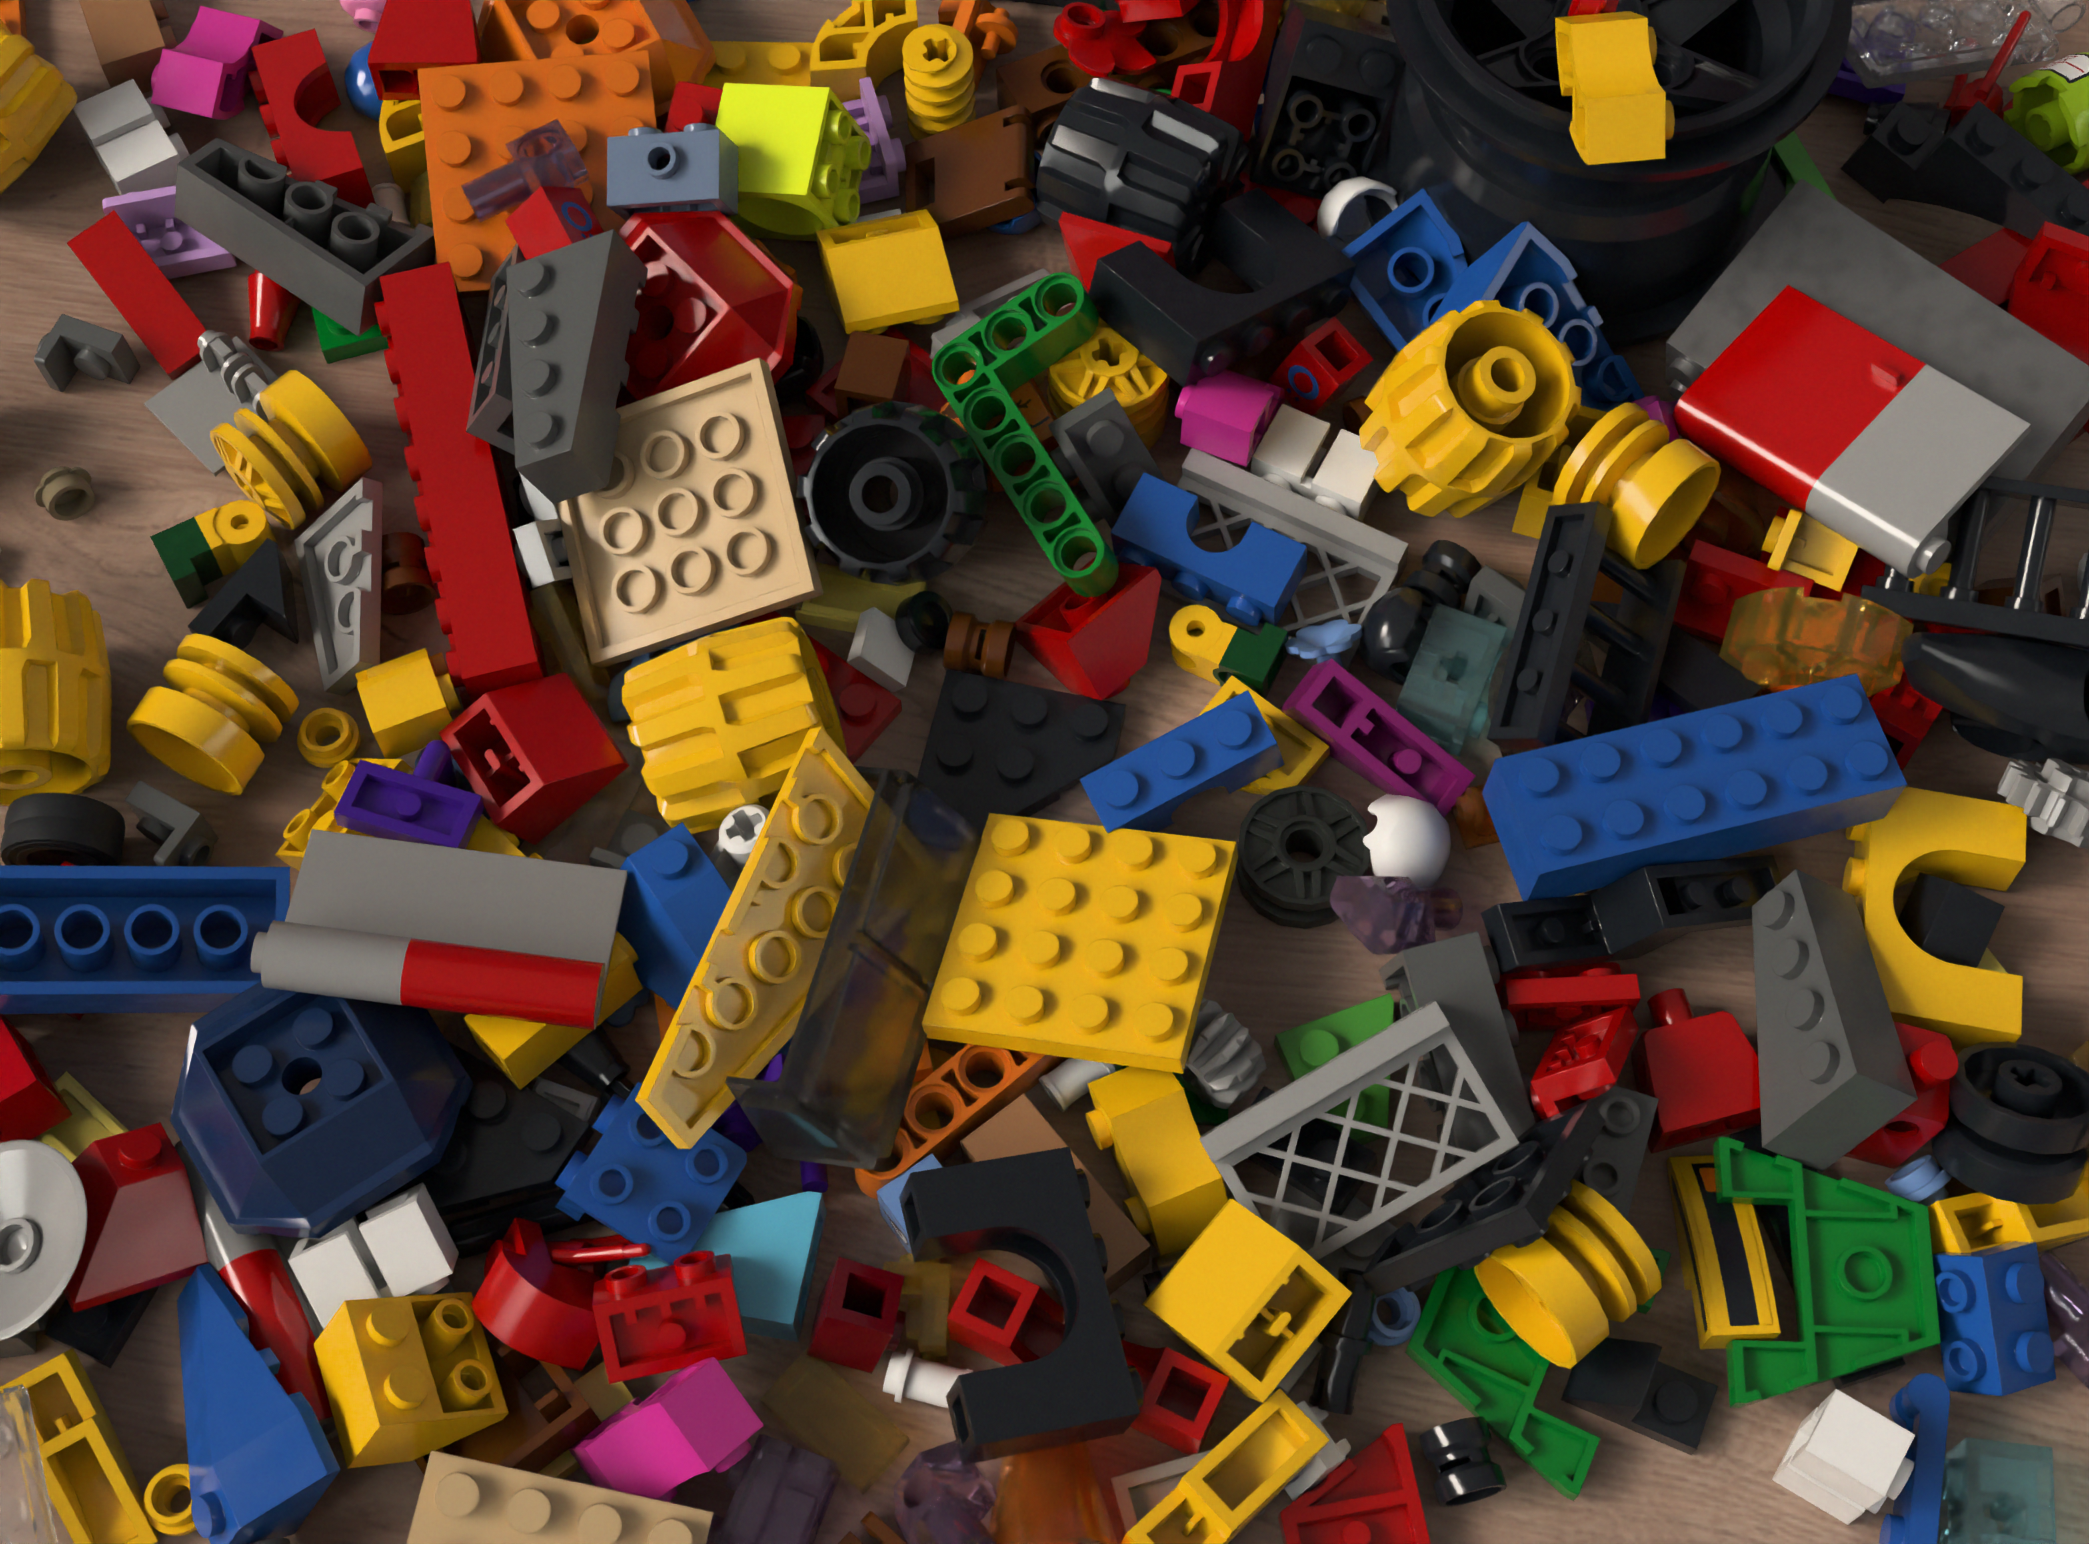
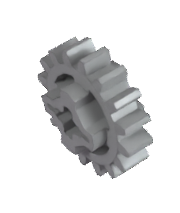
[1997,758,2089,849]

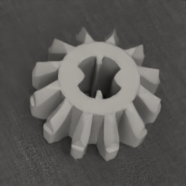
[1173,998,1267,1109]

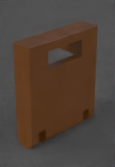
[905,105,1036,242]
[415,1337,602,1475]

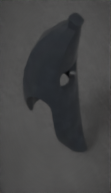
[1901,632,2089,765]

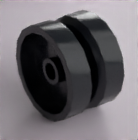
[1931,1041,2089,1205]

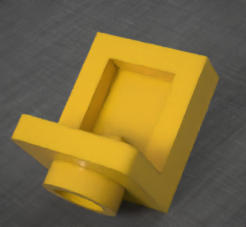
[1761,507,1859,592]

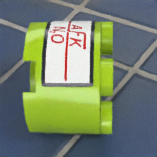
[2003,52,2089,177]

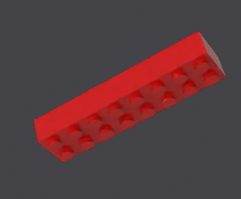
[374,261,549,711]

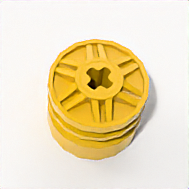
[1047,317,1170,451]
[210,370,373,530]
[1552,402,1721,570]
[126,633,300,796]
[1473,1179,1662,1369]

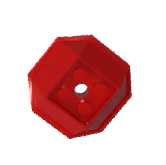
[615,211,803,409]

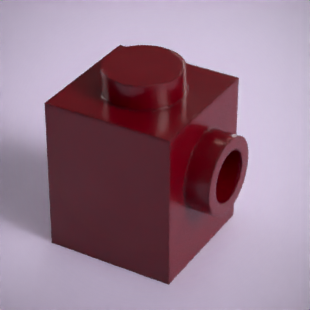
[806,1257,906,1374]

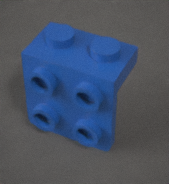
[555,1081,747,1266]

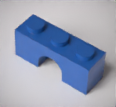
[1110,472,1307,626]
[1079,690,1285,833]

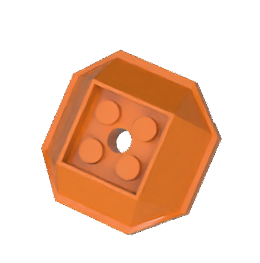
[477,0,716,129]

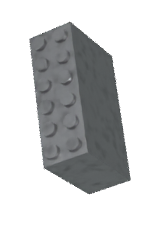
[1666,178,2089,564]

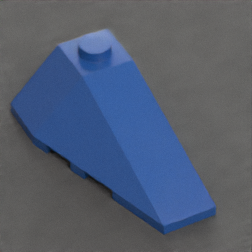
[1340,188,1468,355]
[1429,221,1645,412]
[617,822,833,1064]
[177,1263,341,1544]

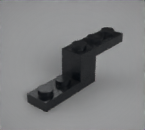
[1481,855,1782,975]

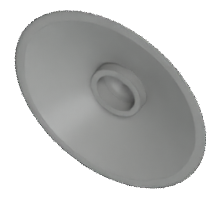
[0,1140,88,1341]

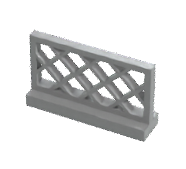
[1159,448,1409,671]
[1199,1000,1519,1261]

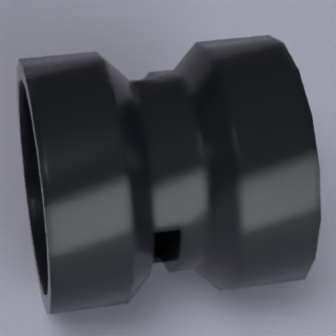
[1401,540,1482,625]
[1419,1417,1507,1507]

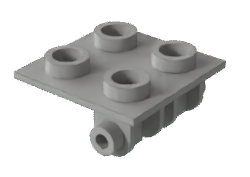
[144,330,279,477]

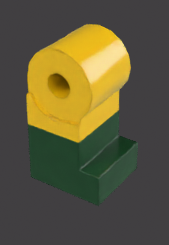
[150,500,276,609]
[1169,604,1288,699]

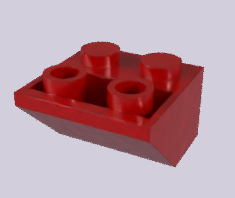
[439,672,630,845]

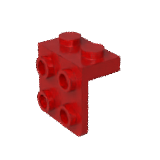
[2007,221,2089,365]

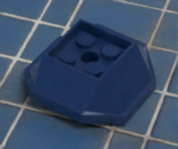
[170,981,474,1239]

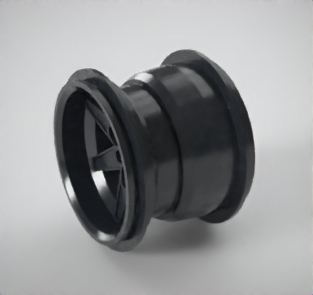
[1358,0,1853,348]

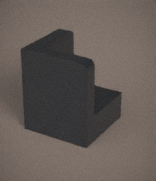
[1898,872,2005,968]

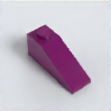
[1279,659,1476,818]

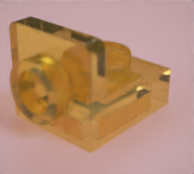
[883,1253,954,1363]

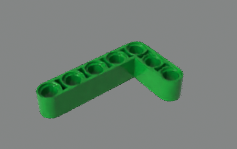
[932,272,1119,597]

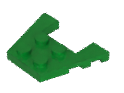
[1713,1137,1941,1408]
[1405,1248,1672,1501]

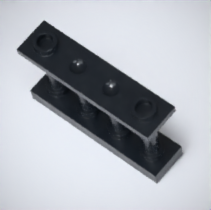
[1856,476,2089,649]
[1487,501,1687,749]

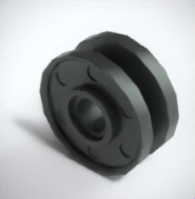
[1235,785,1370,929]

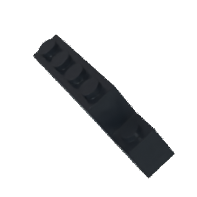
[1840,100,2089,240]

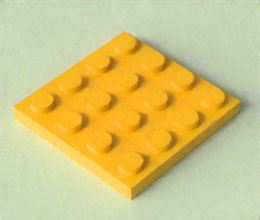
[922,813,1238,1074]

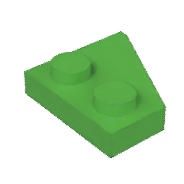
[1274,993,1394,1145]

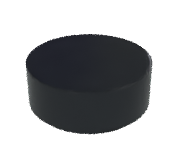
[895,591,954,655]

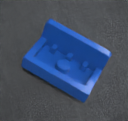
[1932,1241,2056,1396]

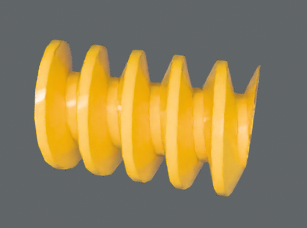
[902,24,976,141]

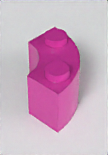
[151,6,284,120]
[1175,368,1285,467]
[568,1357,764,1502]

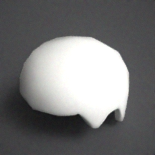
[1317,176,1399,251]
[1363,794,1451,894]

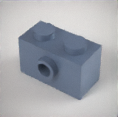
[607,123,738,222]

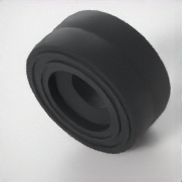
[0,793,126,866]

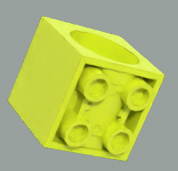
[715,83,872,241]

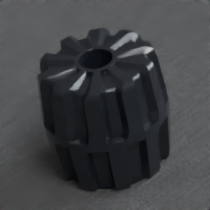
[1036,77,1249,279]
[796,401,994,586]

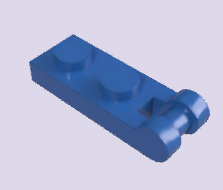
[1879,1373,1950,1544]

